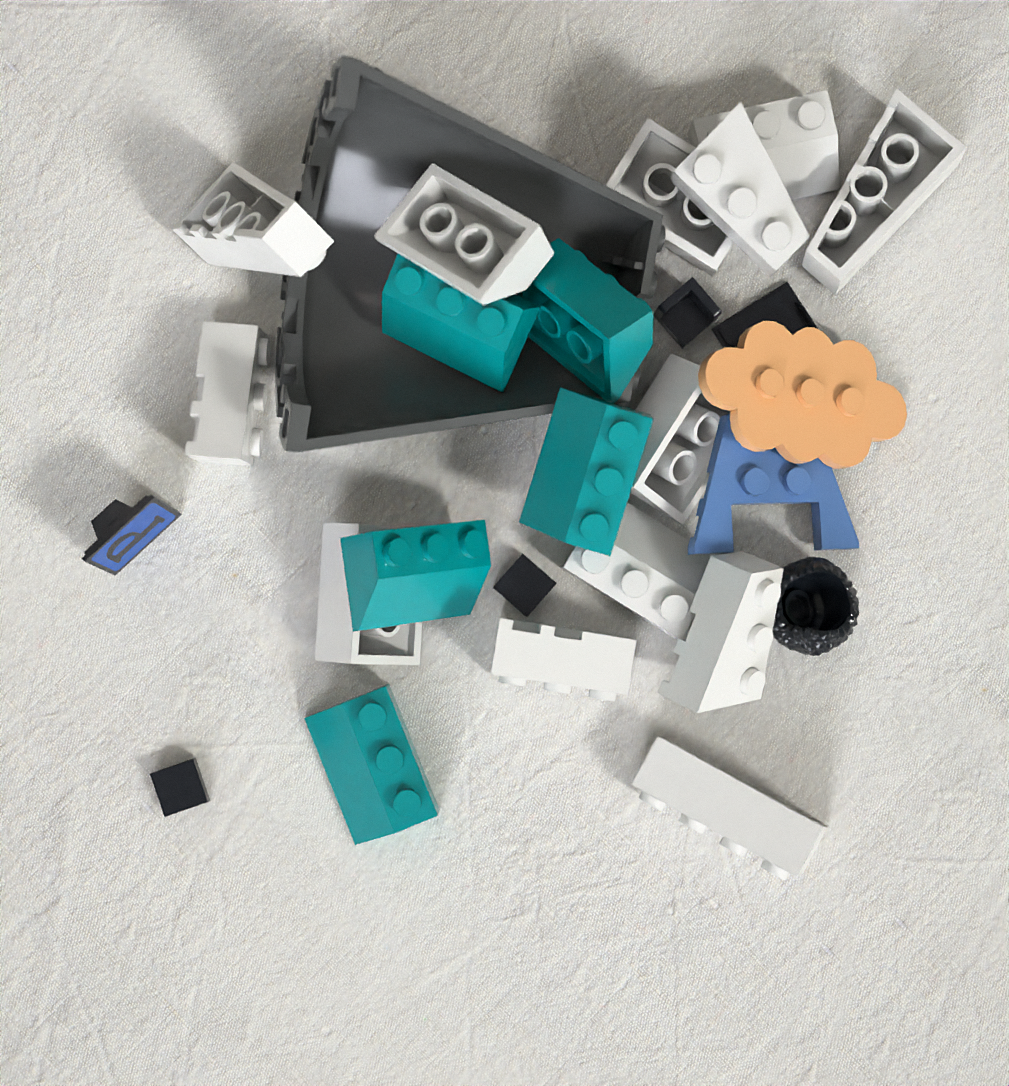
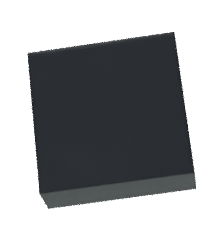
[493,553,557,617]
[150,757,210,817]

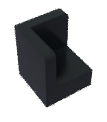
[653,277,722,349]

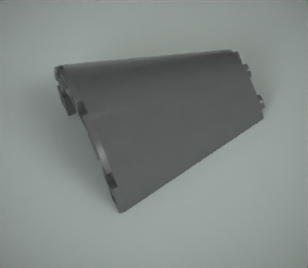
[275,56,666,453]

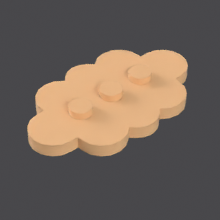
[698,321,907,469]

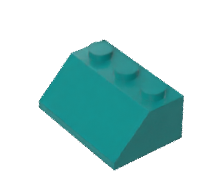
[518,238,654,403]
[382,254,540,392]
[519,387,653,556]
[340,520,491,632]
[304,684,440,845]

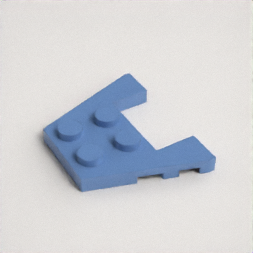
[688,414,859,555]

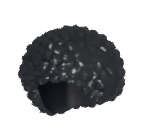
[773,556,859,656]

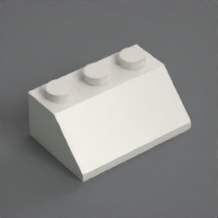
[687,90,840,201]
[606,118,734,276]
[374,163,554,305]
[630,354,730,525]
[561,503,713,640]
[315,523,422,665]

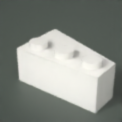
[670,102,810,277]
[184,321,270,466]
[657,551,784,714]
[490,617,636,701]

